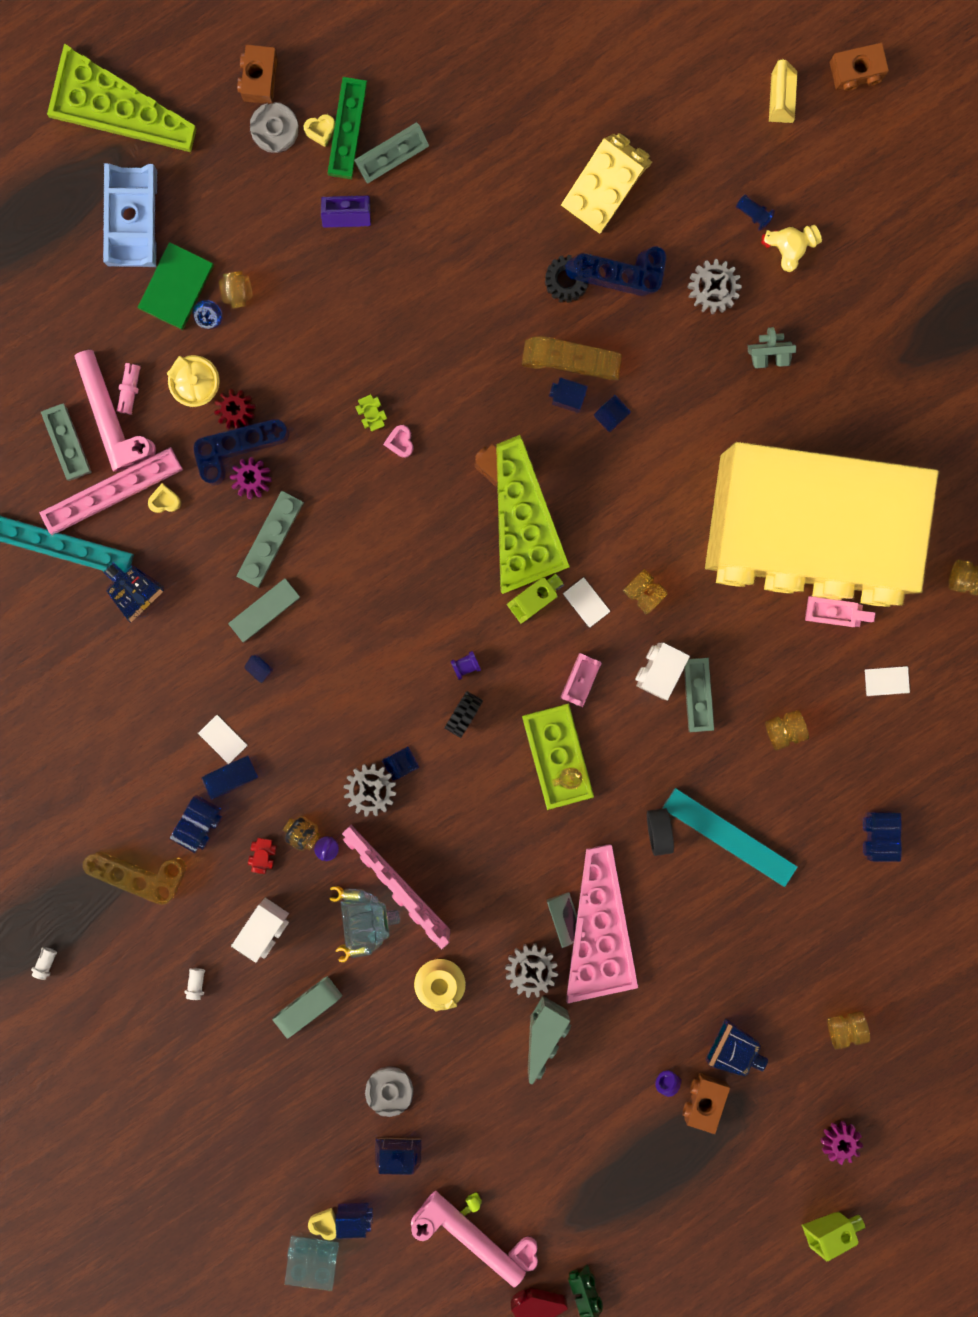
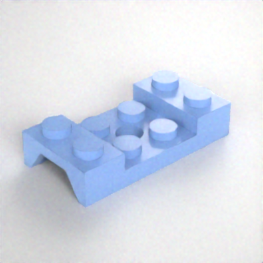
[103,164,157,267]

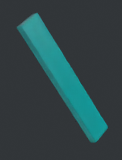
[0,516,134,578]
[662,788,797,887]

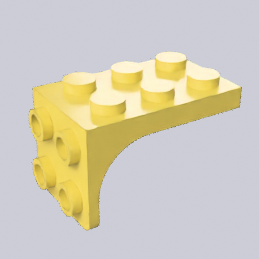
[561,133,652,233]

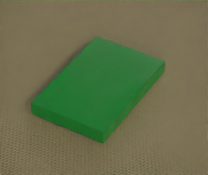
[137,242,214,330]

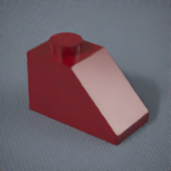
[511,1288,568,1317]

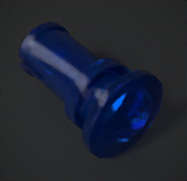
[736,194,775,231]

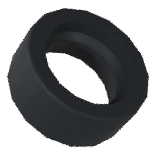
[647,808,674,856]

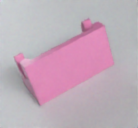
[560,653,601,707]

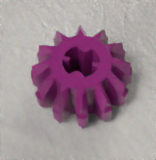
[230,457,272,499]
[821,1121,863,1165]

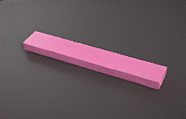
[39,447,183,535]

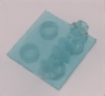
[284,1236,339,1291]

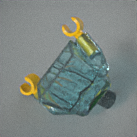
[330,886,400,962]

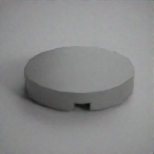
[250,102,299,153]
[365,1067,414,1117]

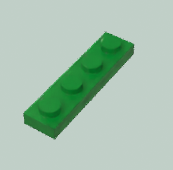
[328,77,367,179]

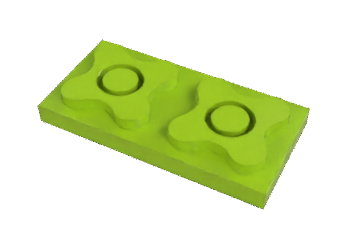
[522,703,594,810]

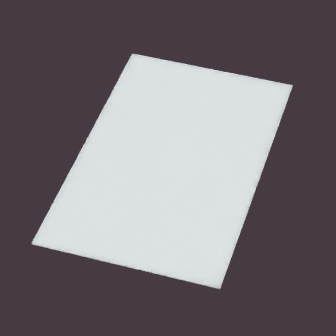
[563,577,610,628]
[865,666,910,696]
[198,715,247,764]

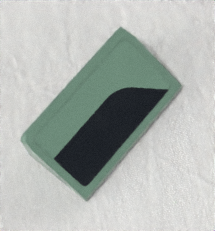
[546,892,577,948]

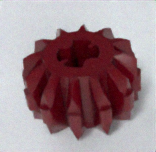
[214,389,256,431]

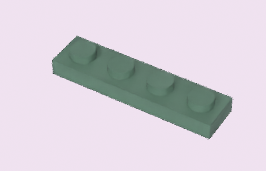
[237,491,304,588]

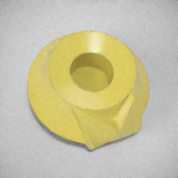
[167,355,219,407]
[414,959,465,1012]

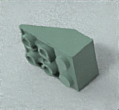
[528,996,571,1085]

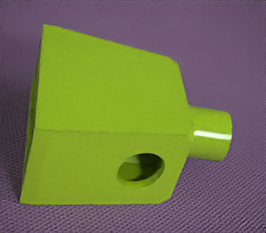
[507,574,564,624]
[802,1212,865,1261]

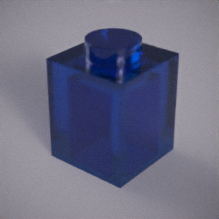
[549,378,588,413]

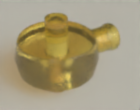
[552,768,583,789]

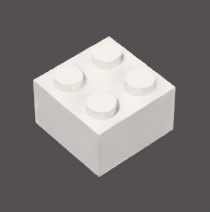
[635,643,690,700]
[232,898,289,962]

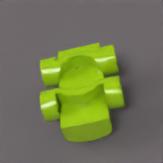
[355,395,387,432]

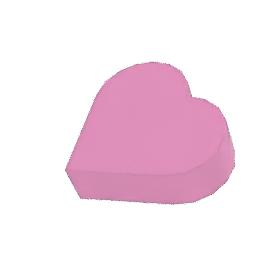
[384,425,413,458]
[508,1237,538,1271]

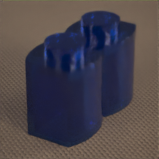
[170,795,222,853]
[863,812,902,862]
[335,1203,373,1239]

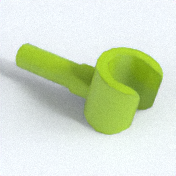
[460,1192,482,1216]

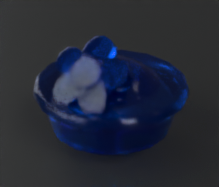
[193,300,223,329]

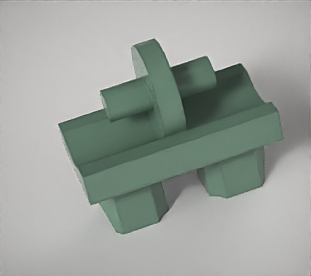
[748,327,796,368]

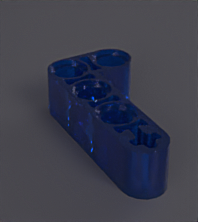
[565,246,666,296]
[194,419,289,485]

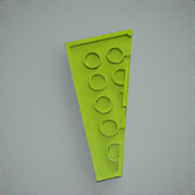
[47,44,197,152]
[496,435,569,594]

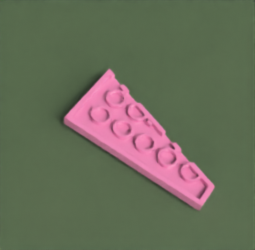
[342,825,450,949]
[566,844,638,1003]

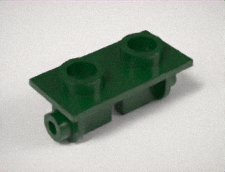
[568,1265,603,1317]

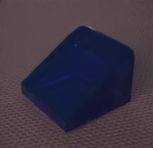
[594,395,631,432]
[245,655,273,683]
[383,746,419,780]

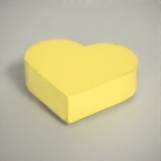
[304,115,335,147]
[148,483,181,513]
[308,1208,339,1240]

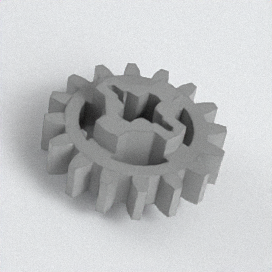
[688,259,742,314]
[344,763,397,817]
[505,943,558,998]

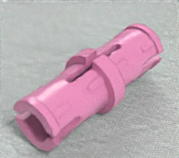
[116,363,141,415]

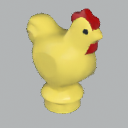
[761,225,822,272]

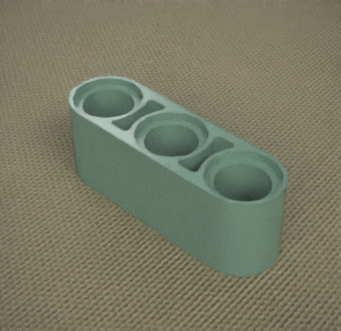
[272,976,343,1039]

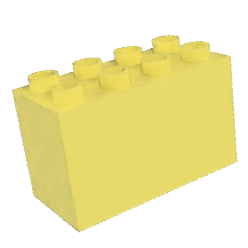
[705,443,938,607]

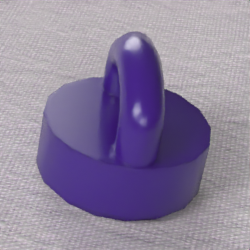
[314,836,339,861]
[656,1070,682,1097]

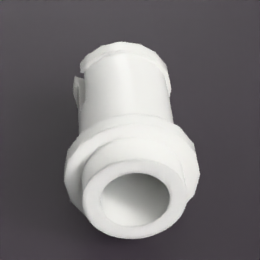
[31,947,57,980]
[184,968,205,1000]

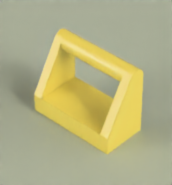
[769,60,797,123]

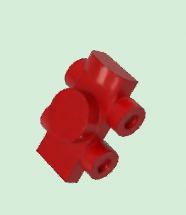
[248,837,276,874]

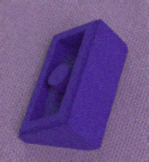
[321,196,371,227]

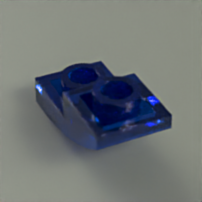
[201,756,258,800]

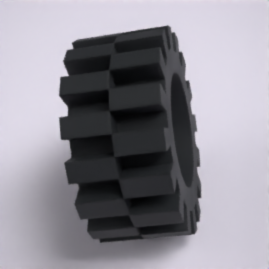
[545,255,590,303]
[444,691,483,738]

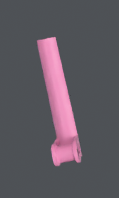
[75,350,156,472]
[411,1191,526,1287]

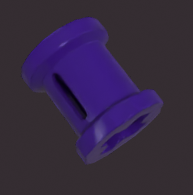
[451,651,481,680]

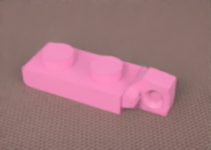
[805,597,875,627]

